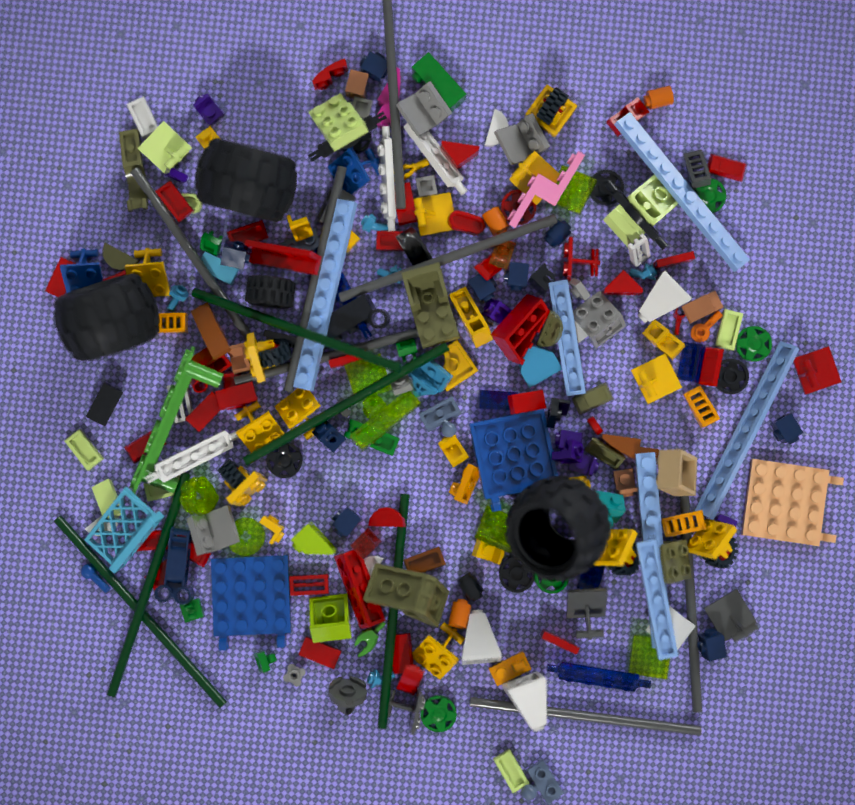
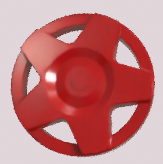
[501,189,536,225]

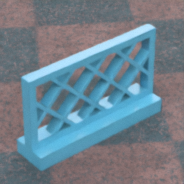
[84,487,164,574]

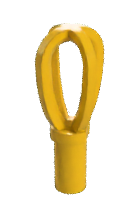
[393,158,429,182]

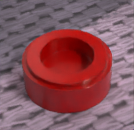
[587,416,603,435]

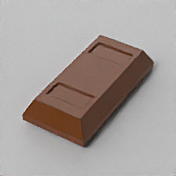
[403,547,446,573]

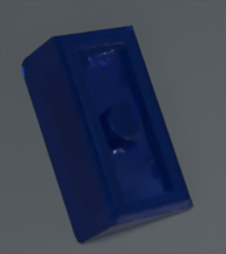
[677,342,706,384]
[479,390,518,411]
[577,565,605,589]

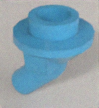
[361,214,388,233]
[629,263,658,280]
[377,265,402,284]
[167,285,189,312]
[367,669,395,688]

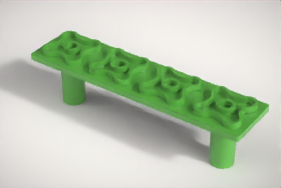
[129,346,223,494]

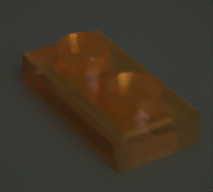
[489,241,516,270]

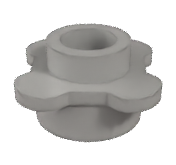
[283,664,306,687]

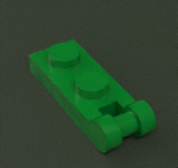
[343,419,400,456]

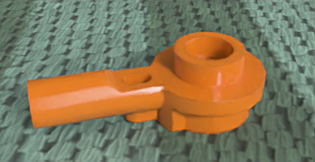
[690,311,723,343]

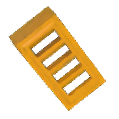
[158,313,188,333]
[683,385,720,428]
[661,510,707,537]

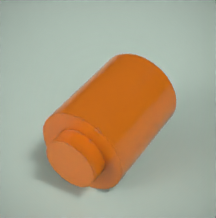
[643,86,674,110]
[482,206,510,236]
[448,599,472,629]

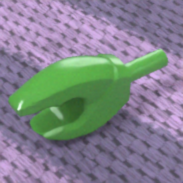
[354,621,386,657]

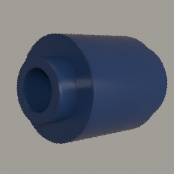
[543,220,571,248]

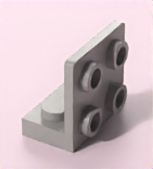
[396,81,452,136]
[494,113,550,165]
[573,291,626,349]
[186,505,240,556]

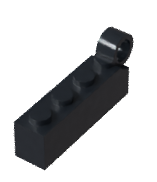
[323,294,390,351]

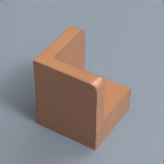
[345,69,369,99]
[228,343,251,374]

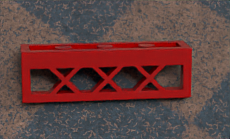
[245,240,322,276]
[334,548,386,629]

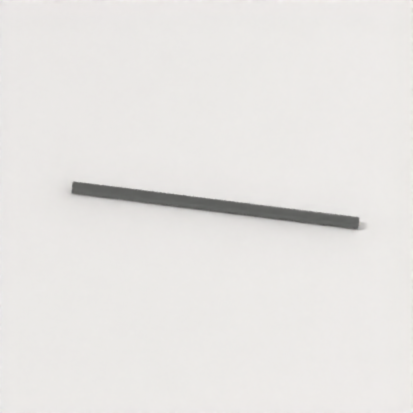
[382,0,406,209]
[284,166,347,393]
[130,167,258,342]
[338,214,557,302]
[234,317,458,386]
[680,496,702,712]
[469,697,702,736]

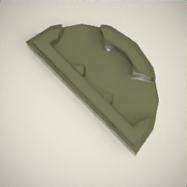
[102,243,139,271]
[536,311,563,347]

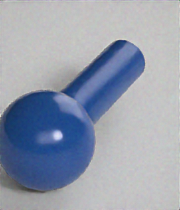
[81,564,111,593]

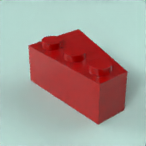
[490,294,550,365]

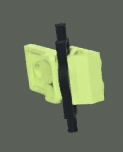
[308,93,387,162]
[603,174,678,250]

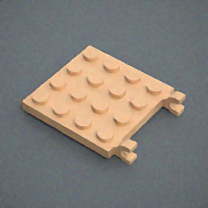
[741,459,844,546]

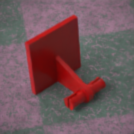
[563,237,600,282]
[793,346,841,395]

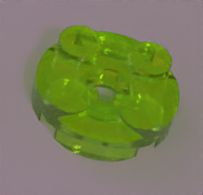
[180,476,219,516]
[229,517,266,556]

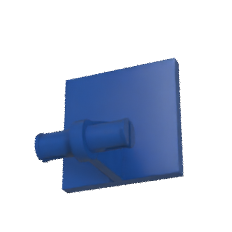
[327,147,380,195]
[60,248,104,293]

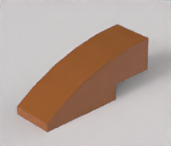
[191,302,231,360]
[600,434,659,465]

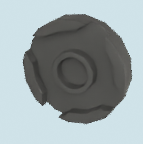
[328,676,367,715]

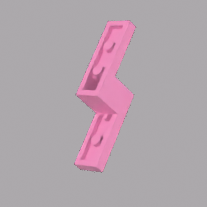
[508,151,585,228]

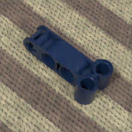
[154,526,195,605]

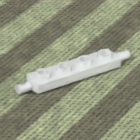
[401,114,468,196]
[377,126,396,231]
[145,429,239,484]

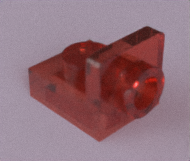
[351,528,381,559]

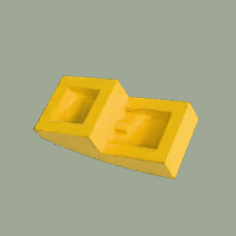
[642,320,685,360]

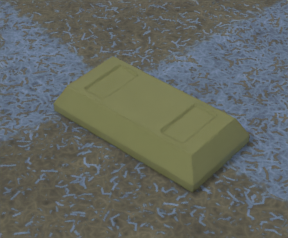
[571,382,614,415]
[584,438,626,470]

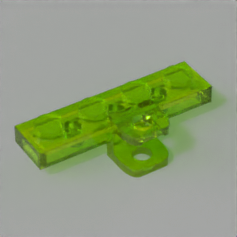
[350,391,421,452]

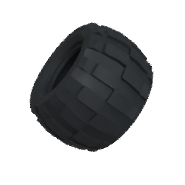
[195,138,297,222]
[54,274,160,361]
[505,476,611,581]

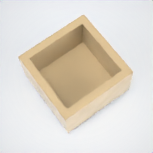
[656,449,697,496]

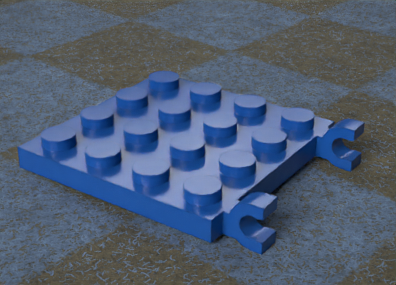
[469,409,558,512]
[211,555,292,651]

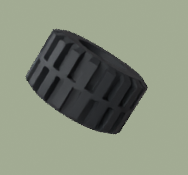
[245,275,296,309]

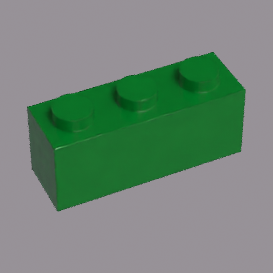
[411,52,467,111]

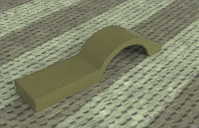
[119,129,148,212]

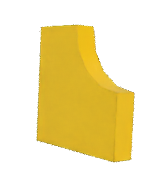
[443,339,479,392]

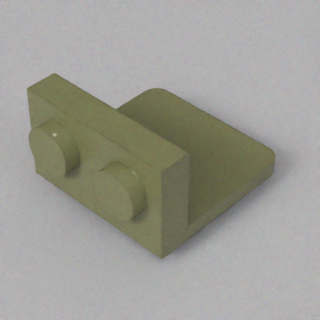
[660,539,692,584]

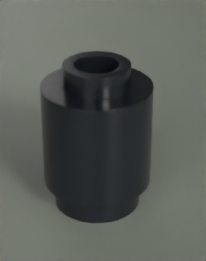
[458,572,484,602]

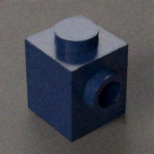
[360,51,387,84]
[220,240,251,270]
[504,262,529,292]
[468,274,497,303]
[770,413,803,444]
[312,421,346,453]
[332,507,362,537]
[697,629,727,662]

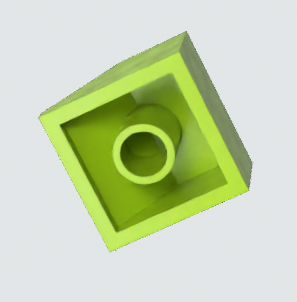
[291,522,338,555]
[309,593,352,643]

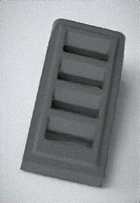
[683,149,711,189]

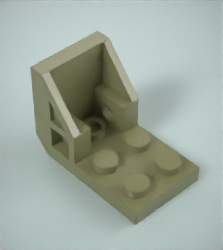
[401,262,460,349]
[363,563,449,628]

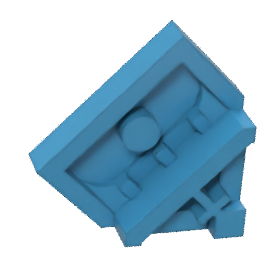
[518,346,562,388]
[409,353,453,397]

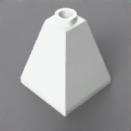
[638,270,692,323]
[462,610,502,665]
[501,671,547,731]

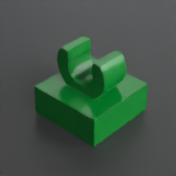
[200,231,223,257]
[396,338,418,362]
[179,598,205,623]
[254,651,277,673]

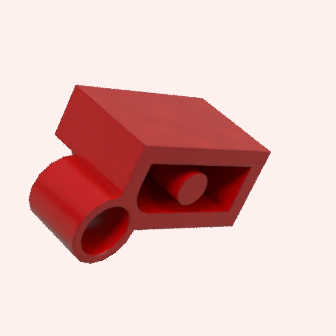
[190,347,232,393]

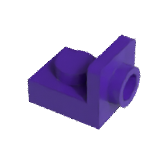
[193,93,225,126]
[482,299,512,325]
[554,429,583,449]
[552,439,584,464]
[568,454,599,477]

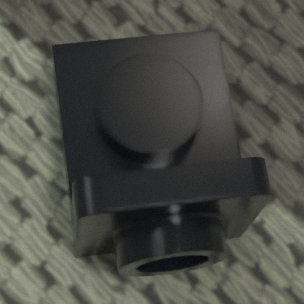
[546,398,570,428]

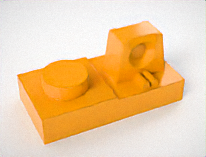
[449,463,479,505]
[488,651,532,686]

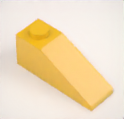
[449,286,493,348]

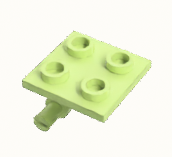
[138,121,192,173]

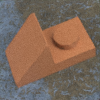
[682,291,724,323]

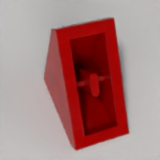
[441,141,480,170]
[602,270,643,295]

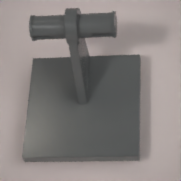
[566,588,607,640]
[703,589,759,643]
[388,688,425,735]

